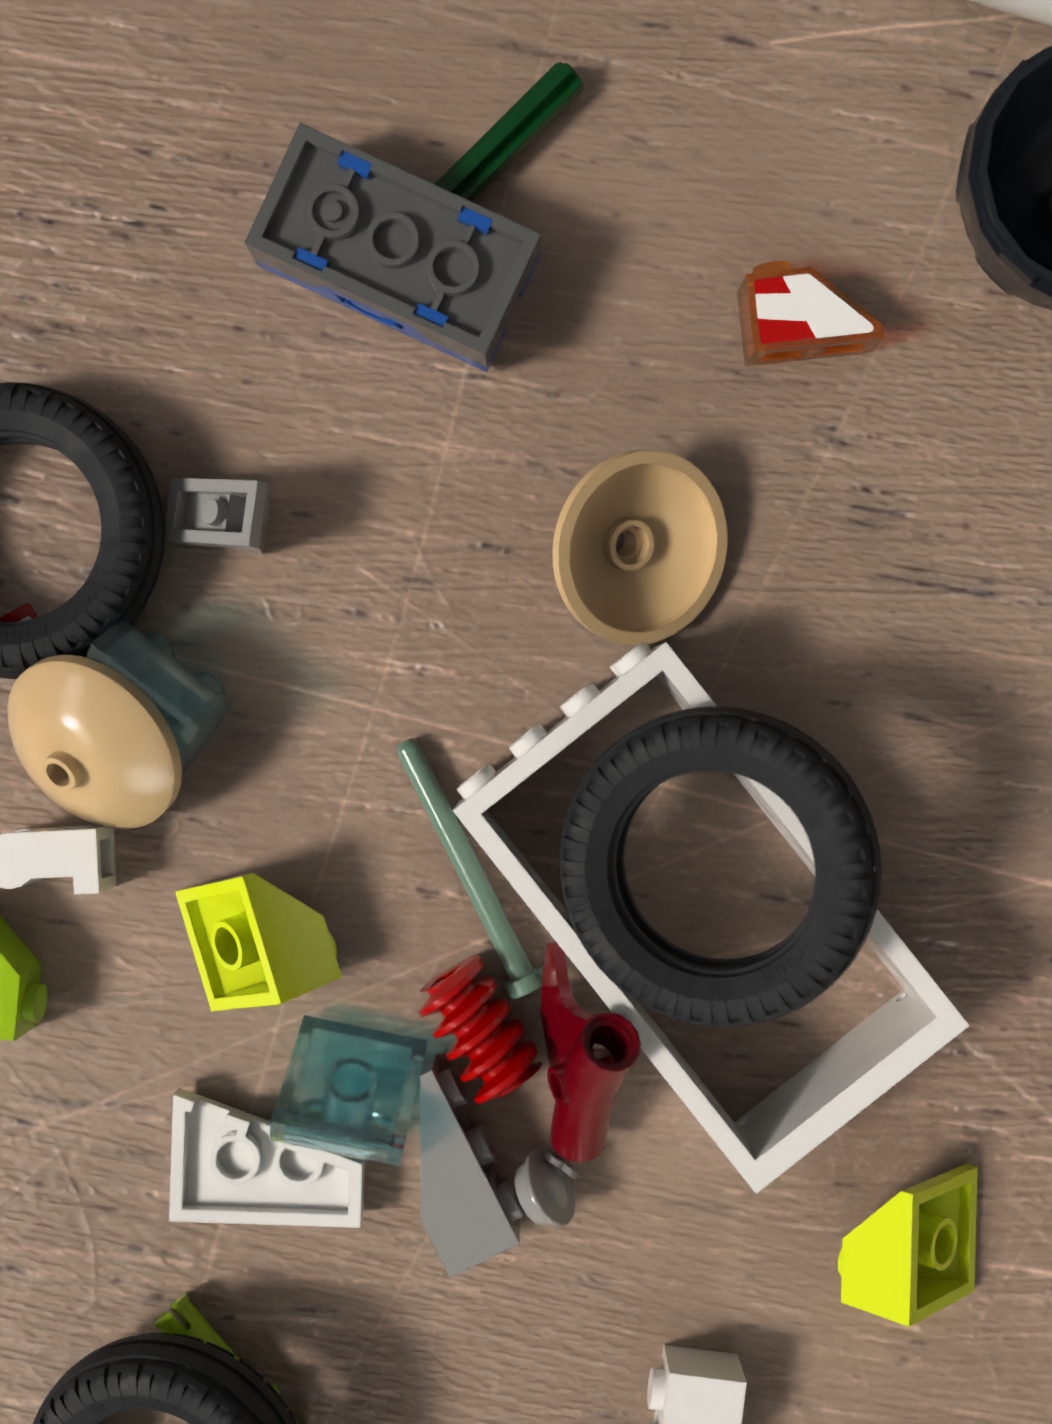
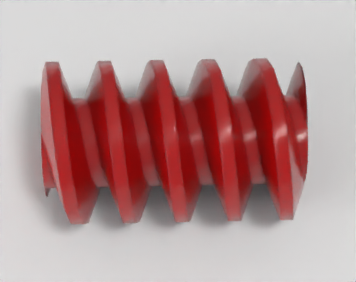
[418,955,542,1104]

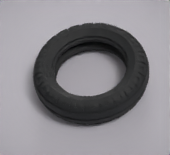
[0,382,165,679]
[559,707,881,1027]
[33,1333,297,1424]

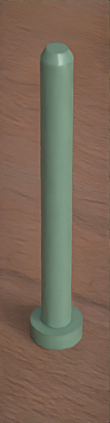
[397,738,543,1000]

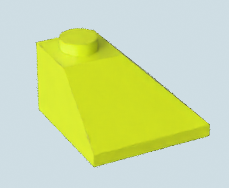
[175,873,342,1011]
[838,1164,978,1327]

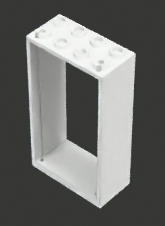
[453,641,969,1194]

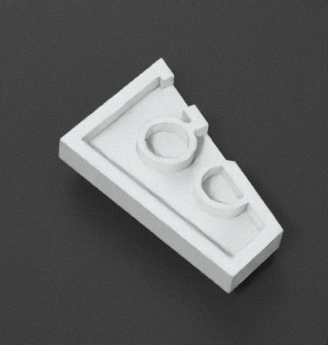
[169,1088,365,1228]

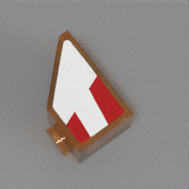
[737,261,884,367]

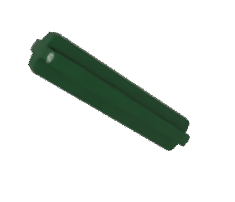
[434,62,584,202]

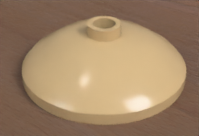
[552,449,728,645]
[7,655,182,829]

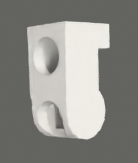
[0,825,117,894]

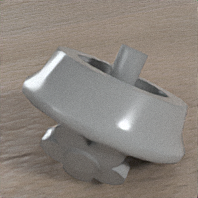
[514,1148,578,1227]

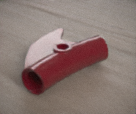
[540,941,641,1162]

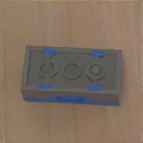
[244,122,541,372]

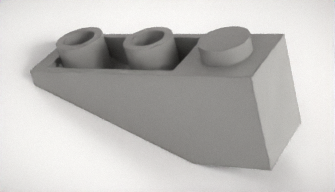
[420,1054,525,1278]

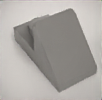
[165,478,271,555]

